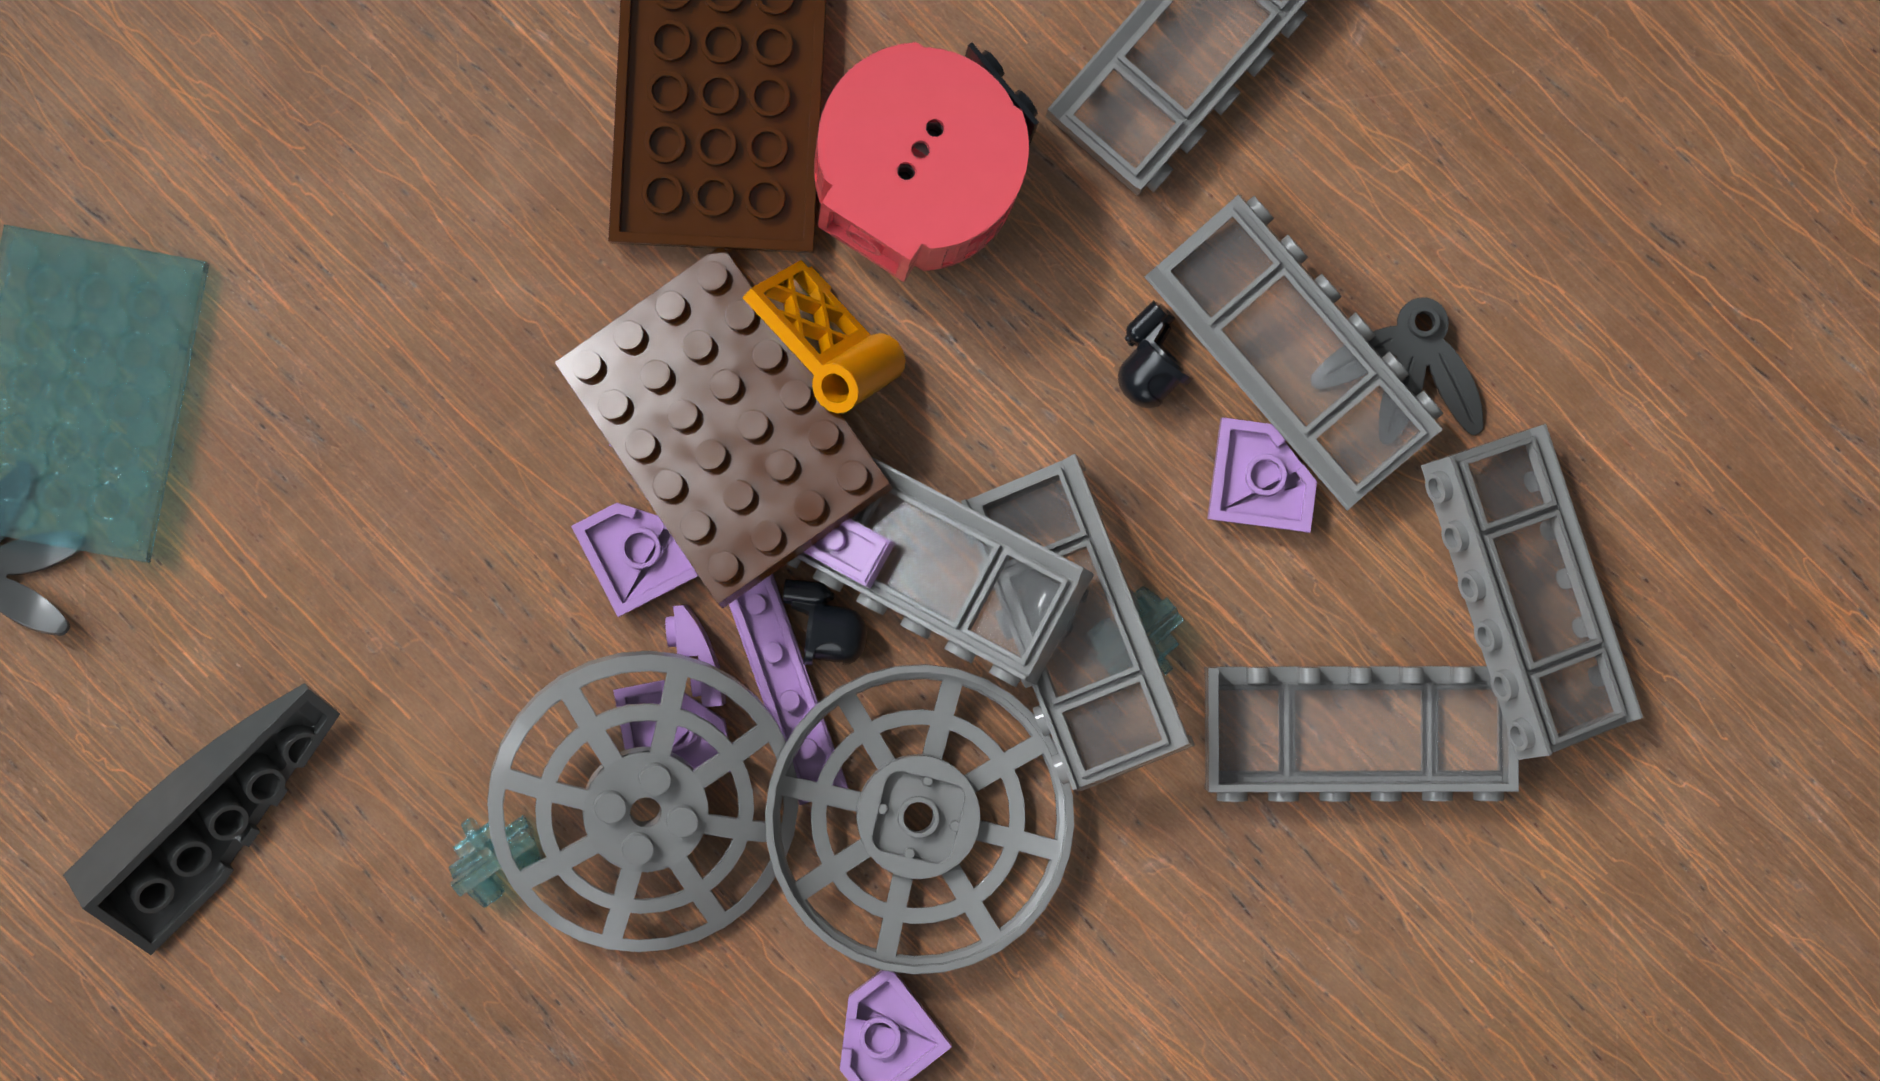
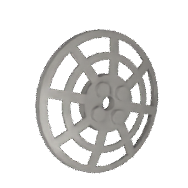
[487,651,798,952]
[765,664,1074,974]

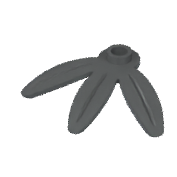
[1310,297,1483,444]
[0,462,87,636]

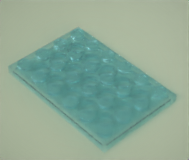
[0,224,209,563]

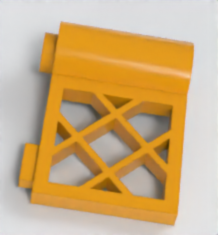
[743,260,906,413]

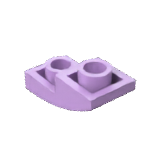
[665,605,726,707]

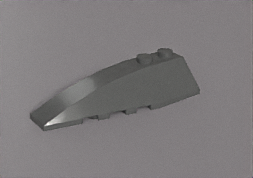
[63,683,340,955]

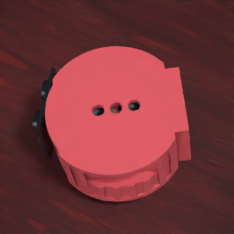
[814,42,1039,282]

